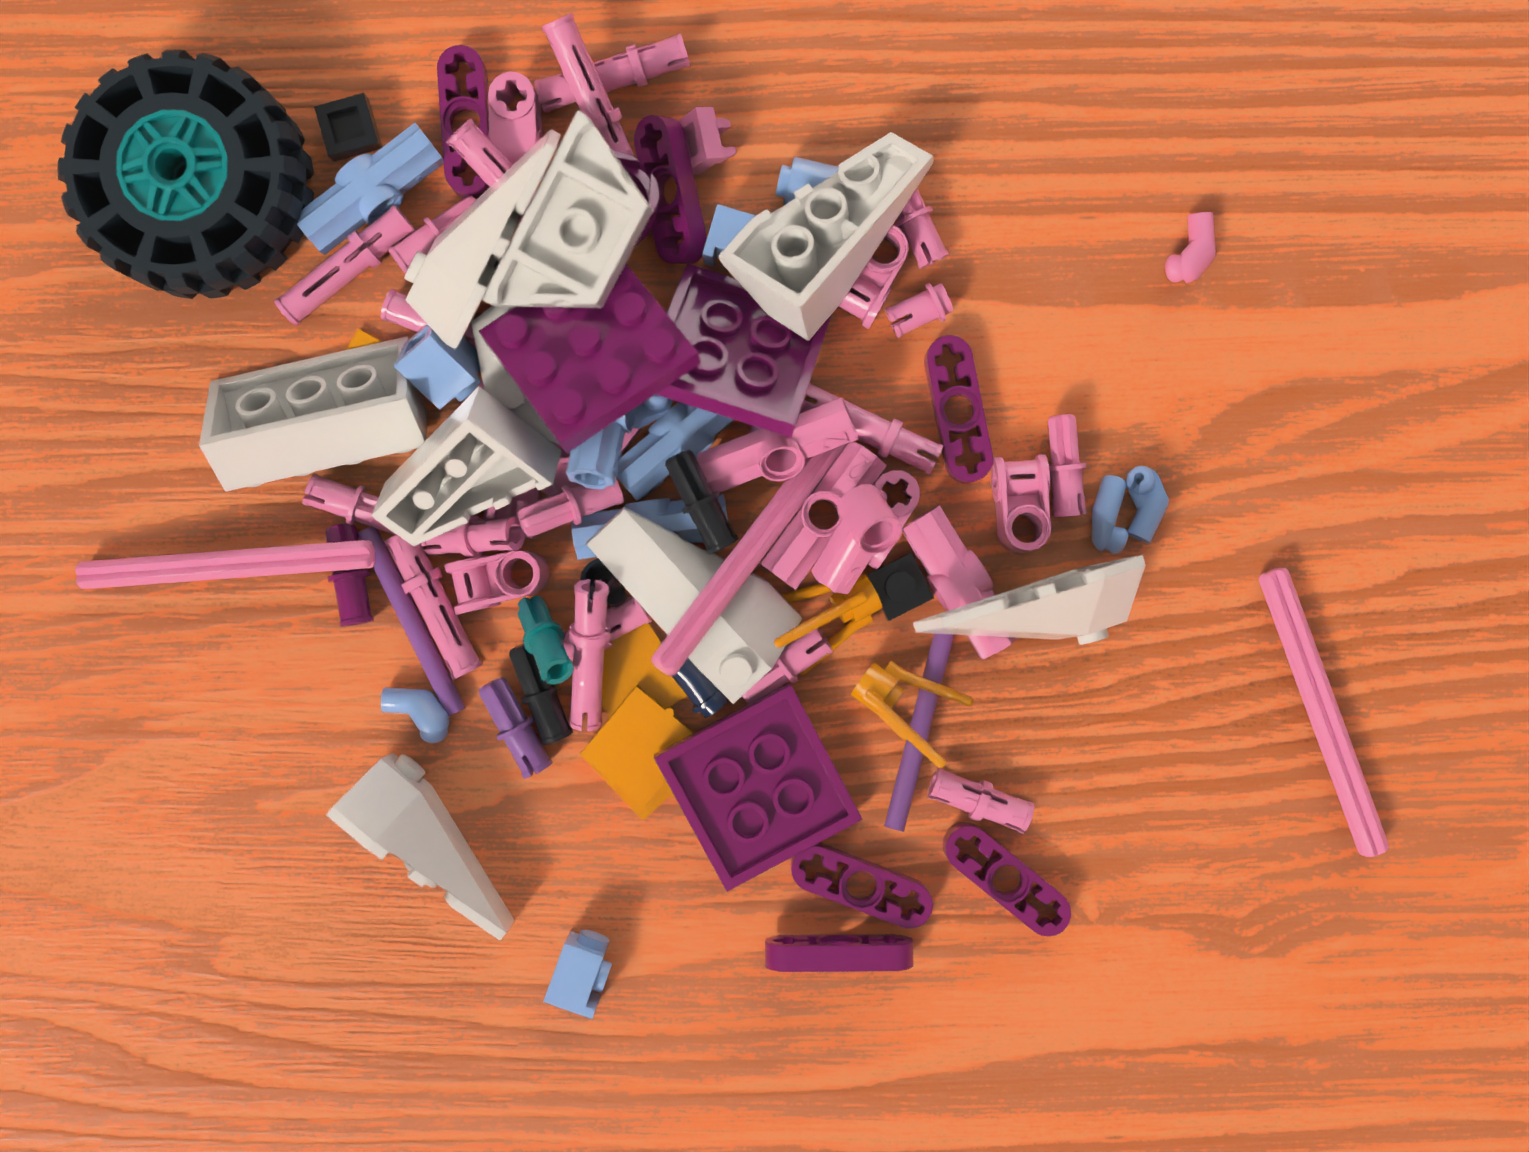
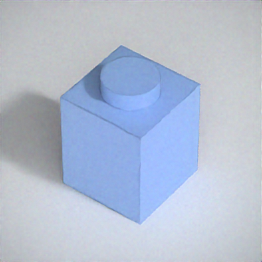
[394,324,481,410]

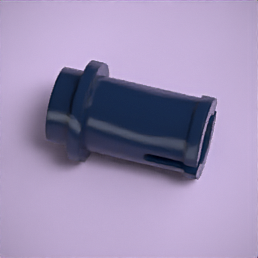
[672,658,729,718]

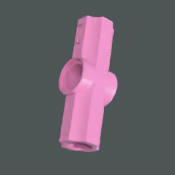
[696,397,859,493]
[760,441,887,590]
[902,506,1018,660]

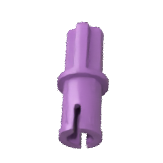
[479,677,553,779]

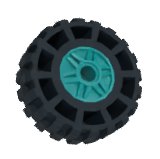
[58,50,314,299]

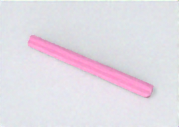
[651,444,847,676]
[75,540,376,589]
[1259,568,1389,857]

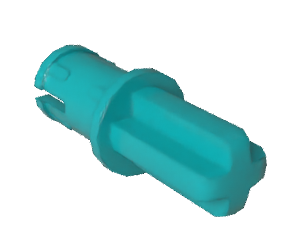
[518,595,574,684]

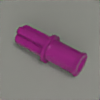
[325,523,374,627]

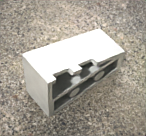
[371,386,562,547]

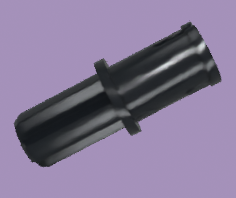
[665,449,739,554]
[509,644,573,745]

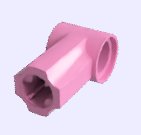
[811,484,902,594]

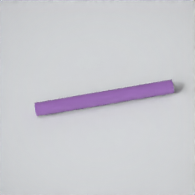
[357,527,466,716]
[884,633,954,832]

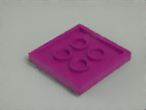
[479,263,701,453]
[656,264,832,438]
[654,682,863,891]

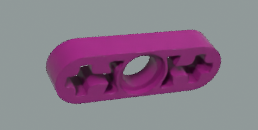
[437,45,489,200]
[634,115,707,264]
[924,335,993,483]
[943,822,1071,936]
[791,842,933,929]
[765,934,914,972]

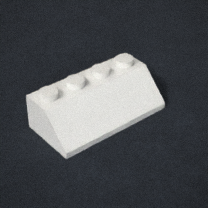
[199,336,427,492]

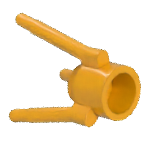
[774,573,883,675]
[851,661,974,768]

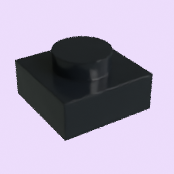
[314,93,382,162]
[866,553,934,621]

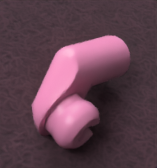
[1165,212,1216,283]

